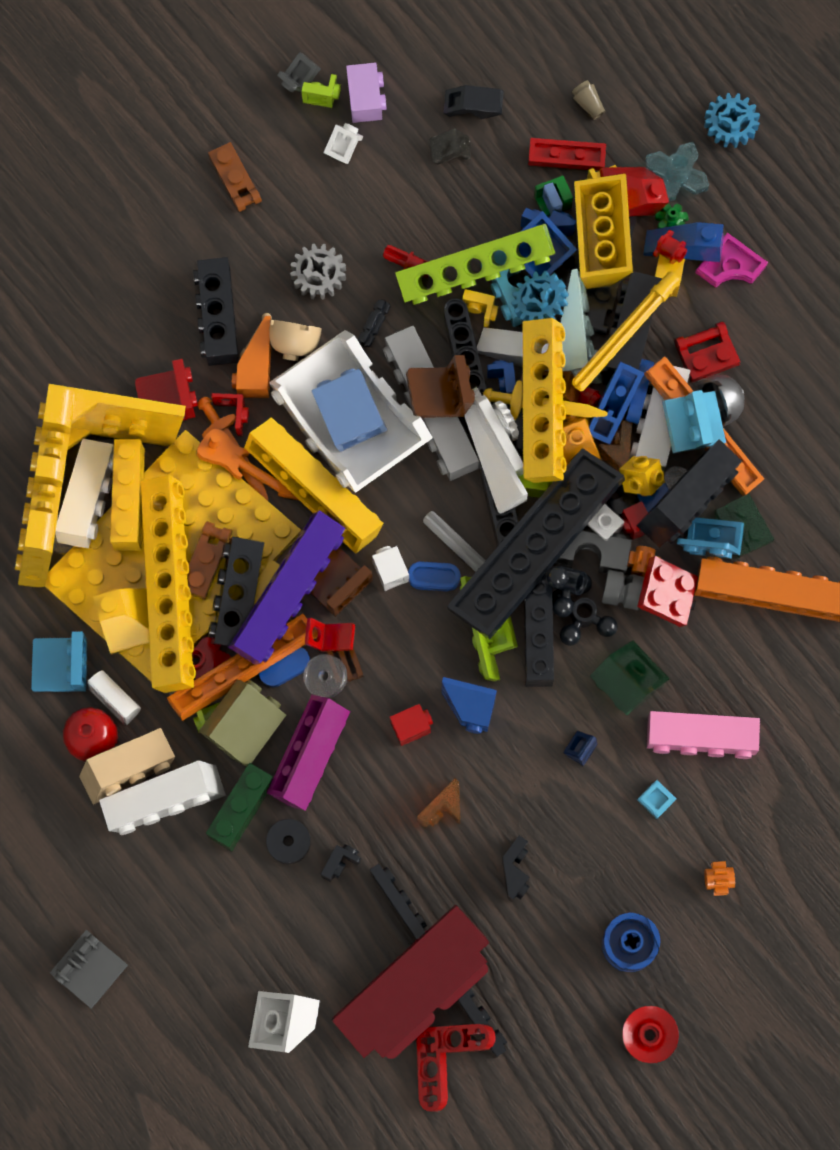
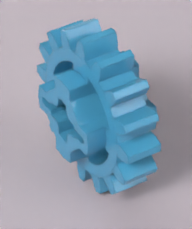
[704,93,760,148]
[511,271,569,321]

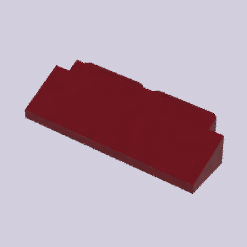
[331,904,489,1059]

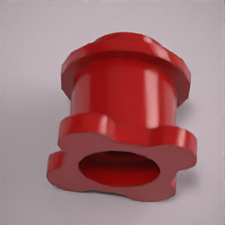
[653,230,687,265]

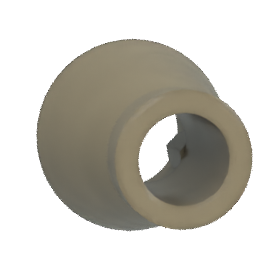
[572,80,606,120]

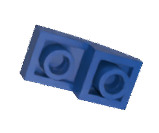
[521,208,577,236]

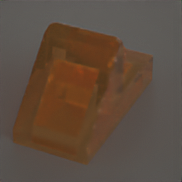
[597,420,632,472]
[417,778,460,828]

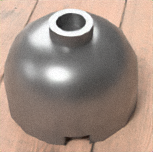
[696,374,744,427]

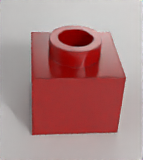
[621,501,648,540]

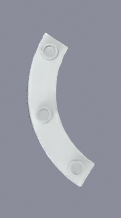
[269,330,432,493]

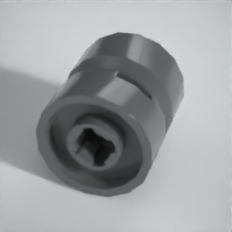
[602,569,645,611]

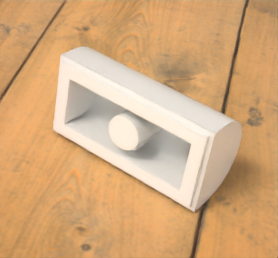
[88,670,141,726]

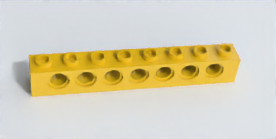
[141,475,196,693]

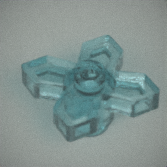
[645,142,709,202]

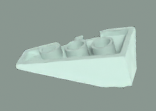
[561,269,602,384]

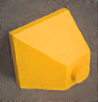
[93,588,150,654]

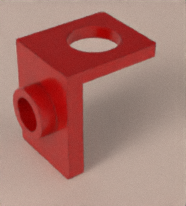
[211,393,249,436]
[305,618,355,652]

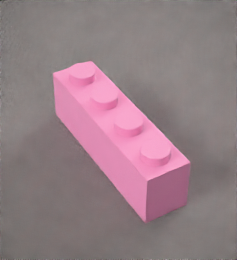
[647,711,760,759]

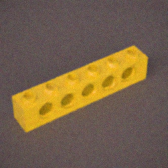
[523,318,566,483]

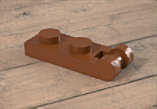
[208,142,262,212]
[187,521,232,600]

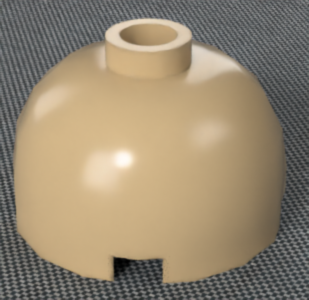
[269,320,322,361]

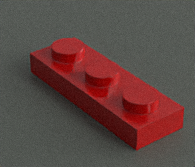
[528,138,606,171]

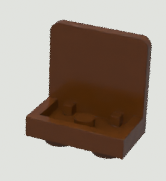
[406,355,475,418]

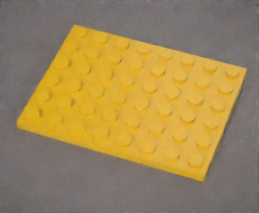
[44,430,301,683]

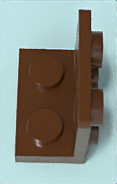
[310,547,373,617]

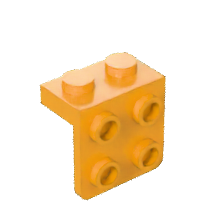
[542,415,601,466]

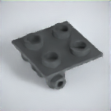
[50,930,128,1009]

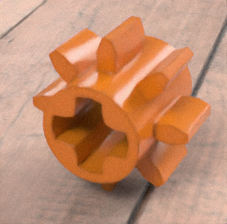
[627,546,661,576]
[704,861,735,896]

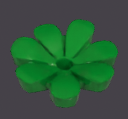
[655,203,689,229]

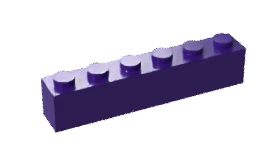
[228,510,346,665]

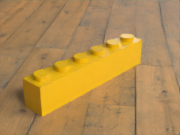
[244,417,383,554]

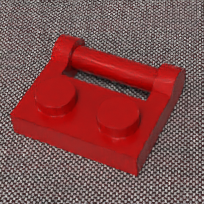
[674,321,741,383]

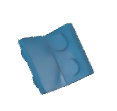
[31,631,87,692]

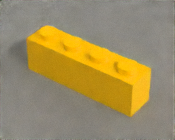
[110,439,145,551]

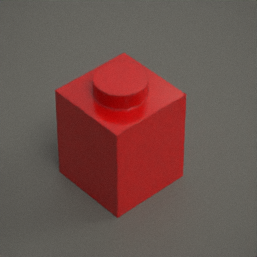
[390,704,433,746]

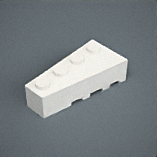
[99,761,226,835]

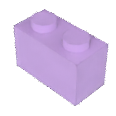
[346,63,386,123]

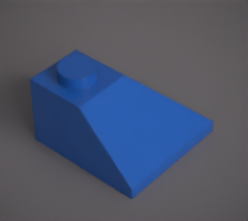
[519,211,577,278]
[442,677,497,734]

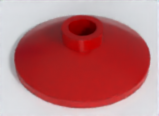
[622,1006,679,1063]

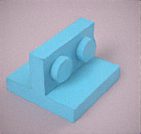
[662,390,726,454]

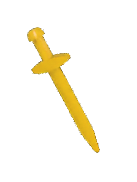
[483,380,608,420]

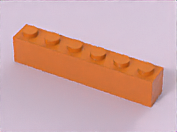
[694,557,840,622]

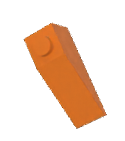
[232,316,271,398]

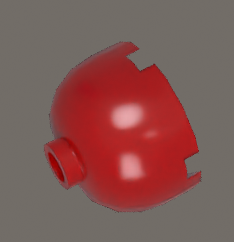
[63,707,118,762]

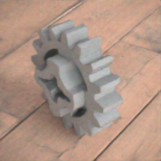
[290,244,346,300]

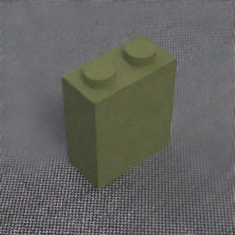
[199,679,286,767]

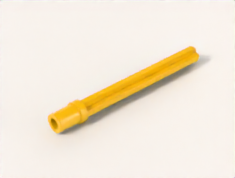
[572,272,680,391]

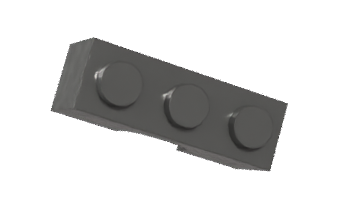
[554,529,632,575]

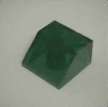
[590,640,670,716]

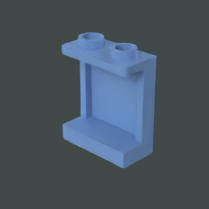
[311,369,388,452]

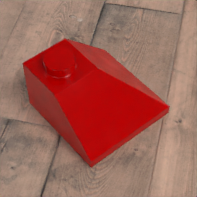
[599,167,669,216]

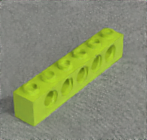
[395,224,555,305]

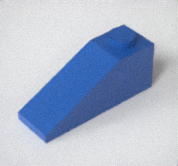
[644,222,724,262]
[589,361,644,445]

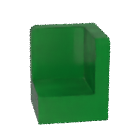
[534,176,573,217]

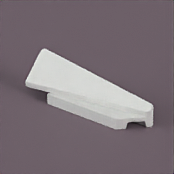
[464,387,528,514]

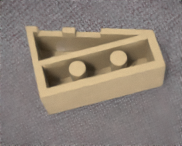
[79,728,175,805]

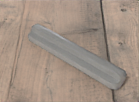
[423,511,486,572]

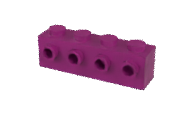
[267,695,350,811]

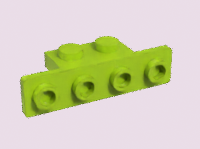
[460,576,518,682]

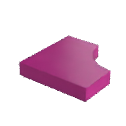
[695,233,768,288]

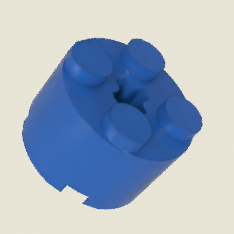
[602,913,660,972]

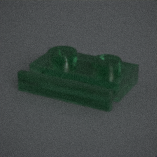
[714,494,774,558]

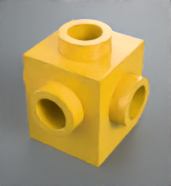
[619,456,665,496]

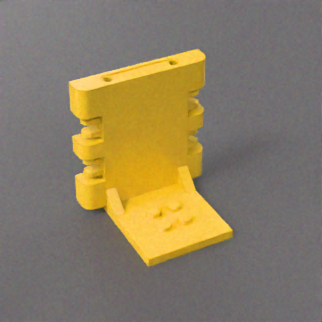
[15,384,186,587]

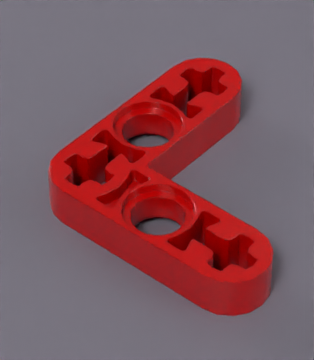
[417,1024,496,1111]

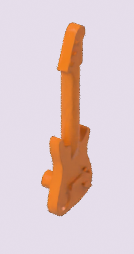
[196,429,300,501]

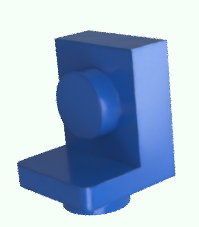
[487,360,516,394]

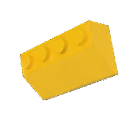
[574,174,633,289]

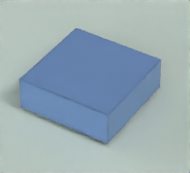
[542,182,563,215]

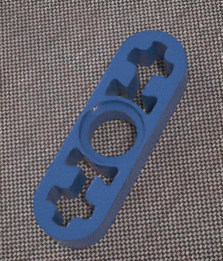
[626,359,654,424]

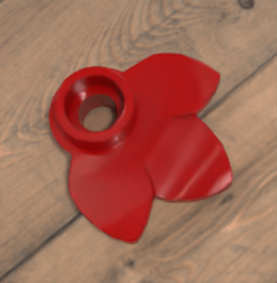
[192,637,232,679]

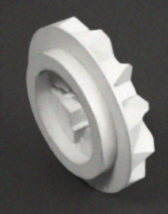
[493,401,519,442]

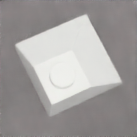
[248,991,320,1053]

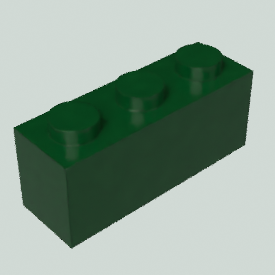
[206,763,273,852]

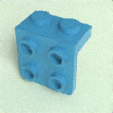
[677,518,744,559]

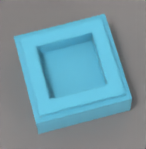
[637,780,676,819]

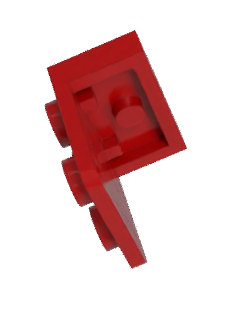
[135,359,198,420]

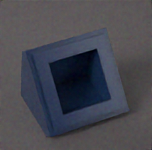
[563,731,598,766]

